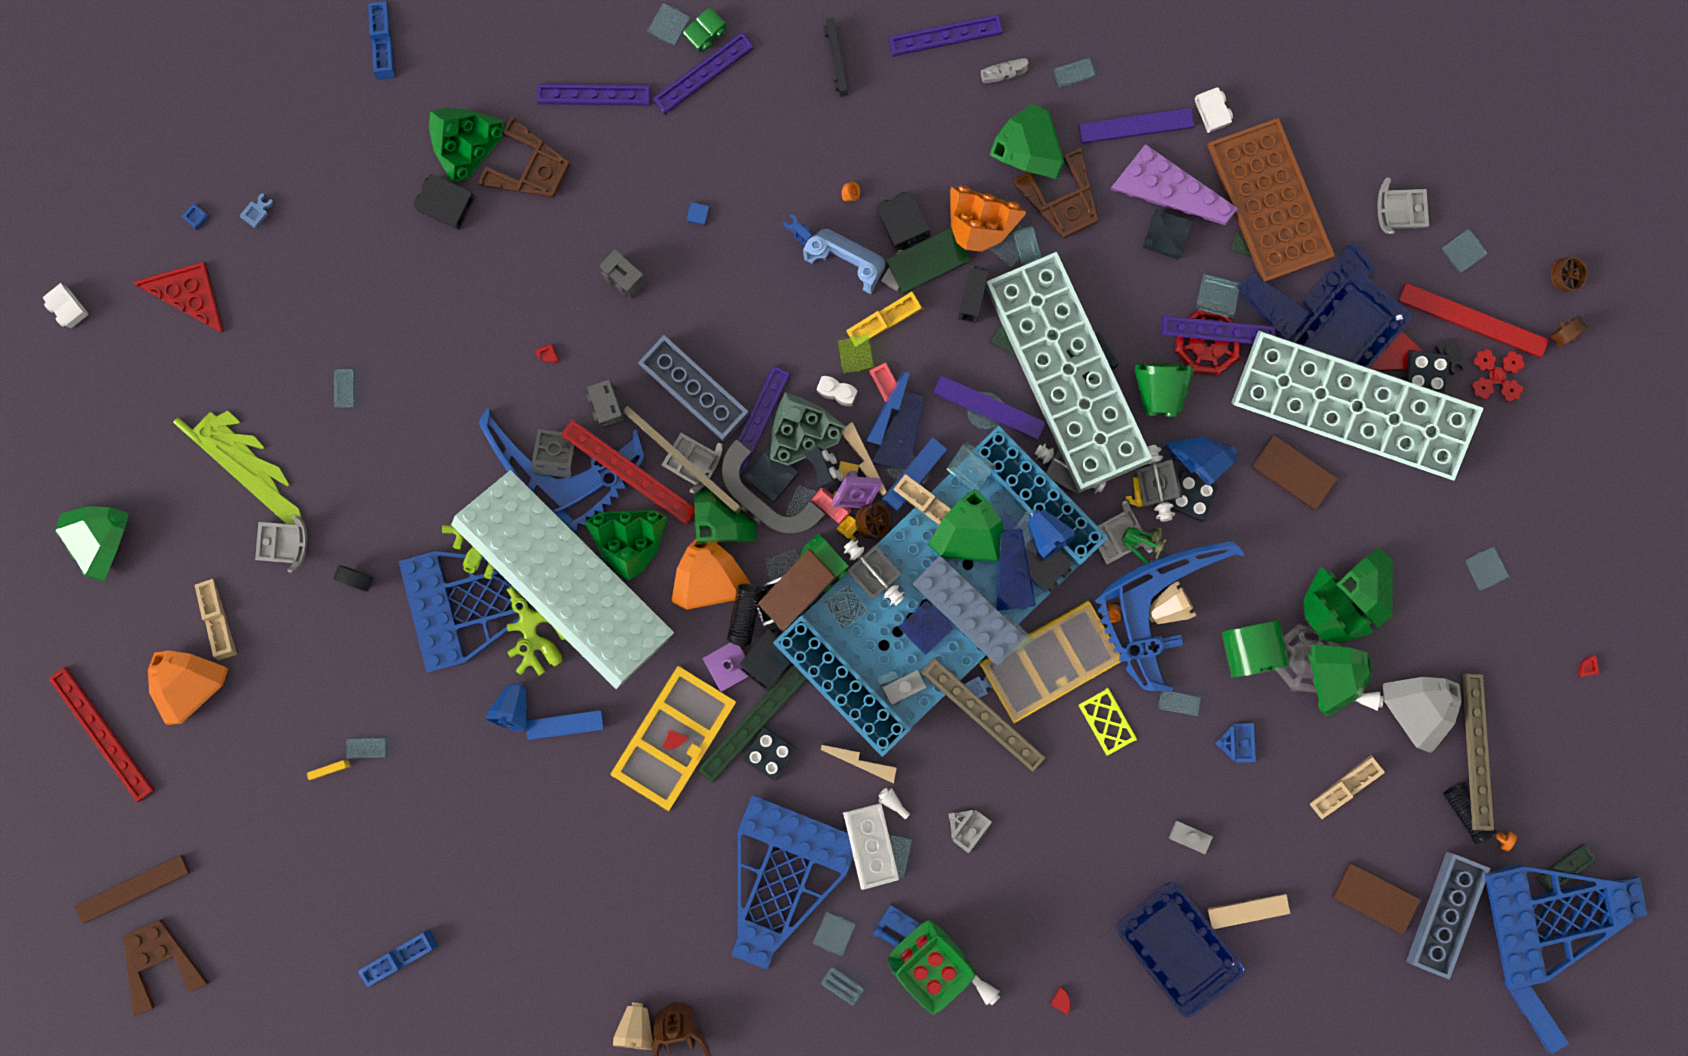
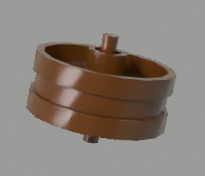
[1550,257,1587,292]
[1550,316,1588,348]
[855,503,891,538]

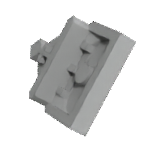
[948,810,993,854]

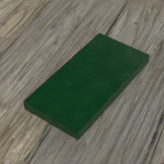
[886,228,970,294]

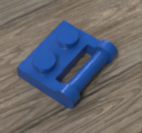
[872,904,921,947]

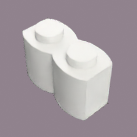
[1195,87,1233,133]
[43,283,89,328]
[817,376,857,407]

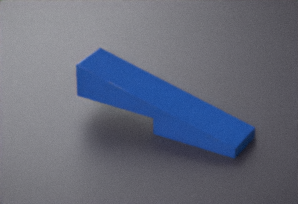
[368,1,396,80]
[865,371,910,445]
[882,437,947,511]
[526,710,604,740]
[358,929,439,988]
[1503,980,1569,1054]

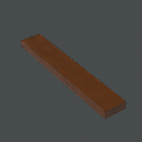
[74,855,190,924]

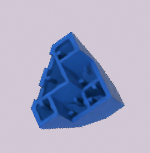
[1164,437,1239,486]

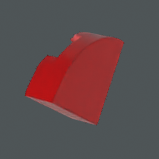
[534,343,560,363]
[1578,655,1600,677]
[662,730,688,749]
[1050,987,1070,1015]

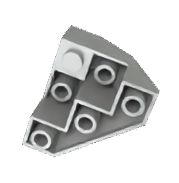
[1383,677,1461,753]

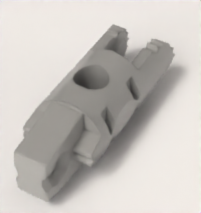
[981,58,1029,83]

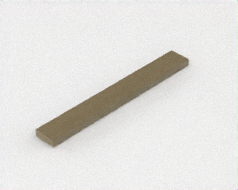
[623,406,743,513]
[921,658,1046,772]
[1462,674,1494,831]

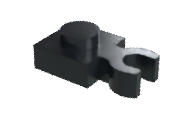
[1435,338,1465,375]

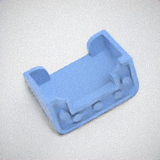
[803,229,885,294]

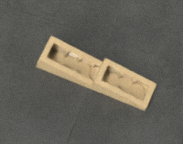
[842,422,887,497]
[893,474,951,525]
[195,579,237,660]
[821,745,896,783]
[1310,754,1385,819]
[1208,894,1290,929]

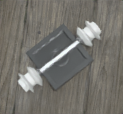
[1034,443,1106,495]
[1137,445,1182,522]
[844,540,905,605]

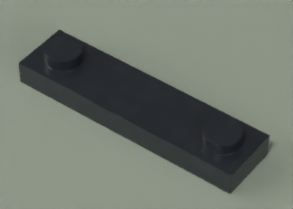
[823,18,848,97]

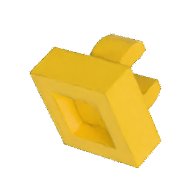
[836,515,858,541]

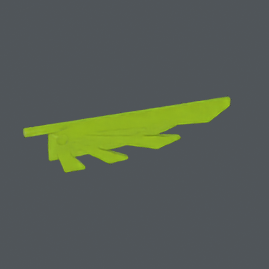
[173,411,302,525]

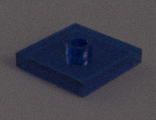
[898,600,954,656]

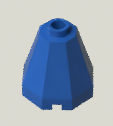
[1028,509,1076,560]
[486,683,527,732]

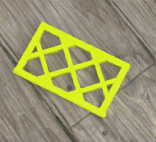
[1079,688,1137,756]

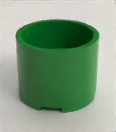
[1221,620,1290,678]

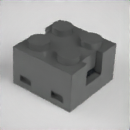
[599,249,647,299]
[586,379,626,428]
[532,429,576,478]

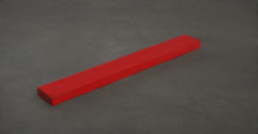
[1398,283,1549,358]
[561,420,695,525]
[48,667,155,802]

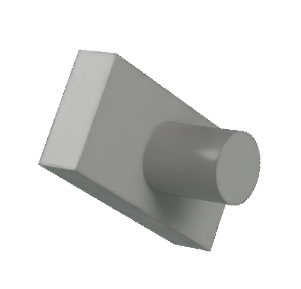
[882,670,926,705]
[1169,821,1213,854]

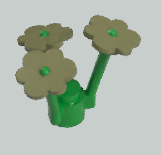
[1121,527,1167,575]

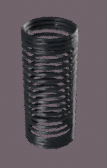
[727,584,762,646]
[1443,782,1497,844]

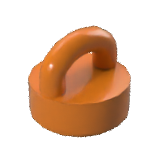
[841,181,860,201]
[1102,604,1122,623]
[1496,832,1517,852]

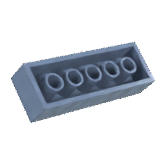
[638,335,750,442]
[912,556,1026,666]
[1406,852,1491,980]

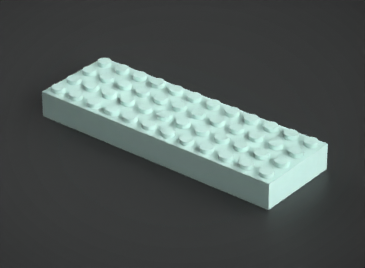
[986,252,1152,493]
[1231,330,1483,481]
[451,470,674,689]

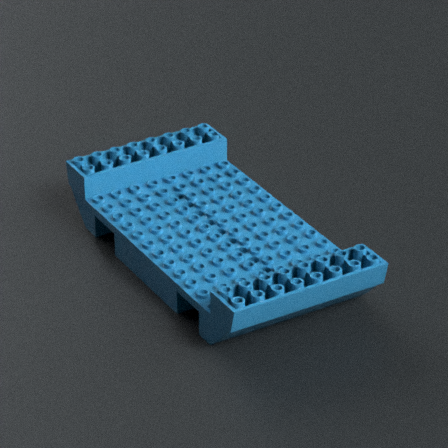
[773,426,1108,757]

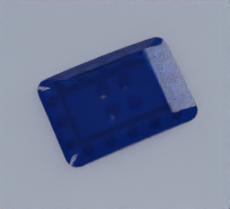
[1291,271,1411,368]
[1116,882,1244,1018]

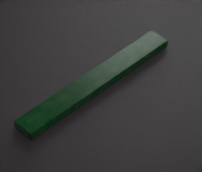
[698,664,807,782]

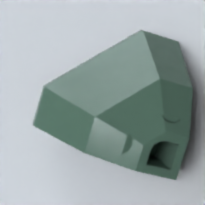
[770,392,846,465]

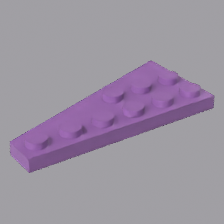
[1111,144,1238,225]

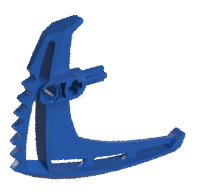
[479,409,645,531]
[1095,541,1244,691]

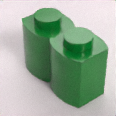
[683,7,726,52]

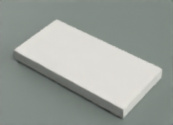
[843,803,899,890]

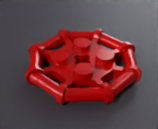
[1174,307,1241,376]

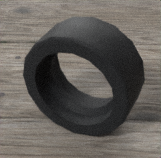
[333,565,373,592]

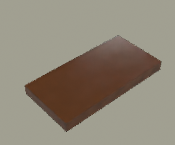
[1252,435,1337,510]
[758,549,836,632]
[1332,863,1421,935]

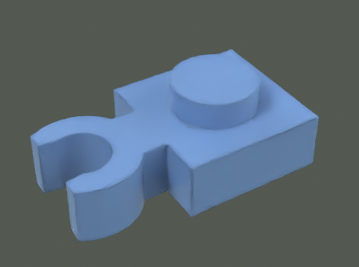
[240,193,273,228]
[964,675,992,698]

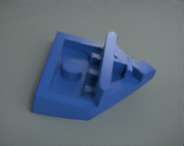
[1215,723,1256,763]

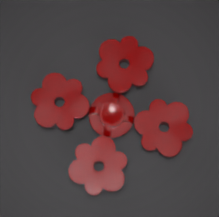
[1472,349,1525,402]

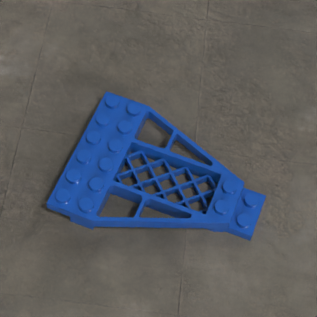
[398,551,536,673]
[731,795,853,970]
[1485,864,1648,990]

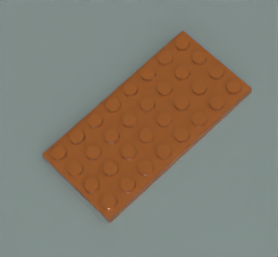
[1207,118,1335,283]

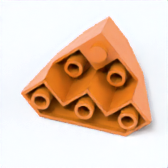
[950,185,1026,251]
[672,539,751,610]
[148,651,228,725]

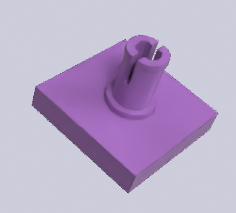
[832,471,882,508]
[702,643,748,692]

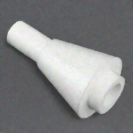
[1355,692,1384,711]
[878,788,910,819]
[972,975,1000,1005]

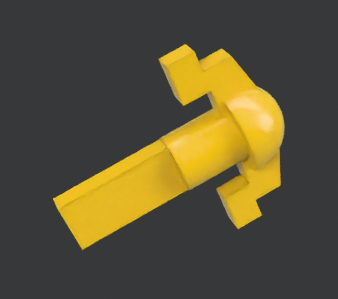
[1125,477,1144,507]

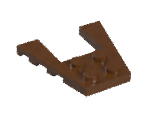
[478,116,571,198]
[1013,147,1098,239]
[123,919,209,1016]

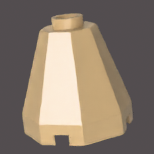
[1149,580,1197,624]
[613,1003,653,1050]

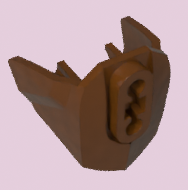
[652,1002,711,1056]

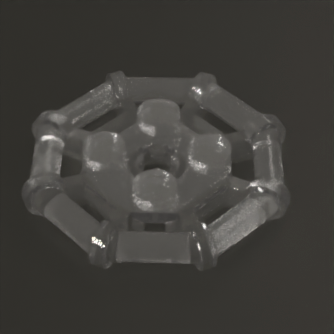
[1274,624,1341,694]

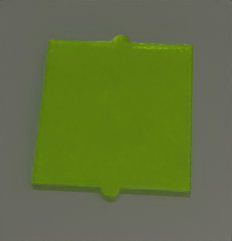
[838,335,874,374]

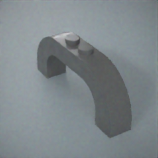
[722,439,825,533]

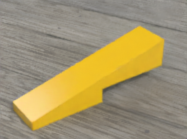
[846,292,924,347]

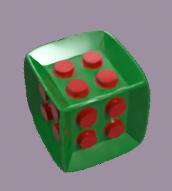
[887,920,976,1015]

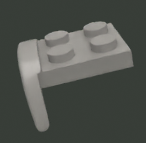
[1377,178,1429,234]
[662,433,723,494]
[1097,501,1153,565]
[255,515,307,573]

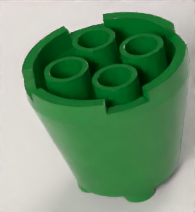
[1135,363,1194,417]

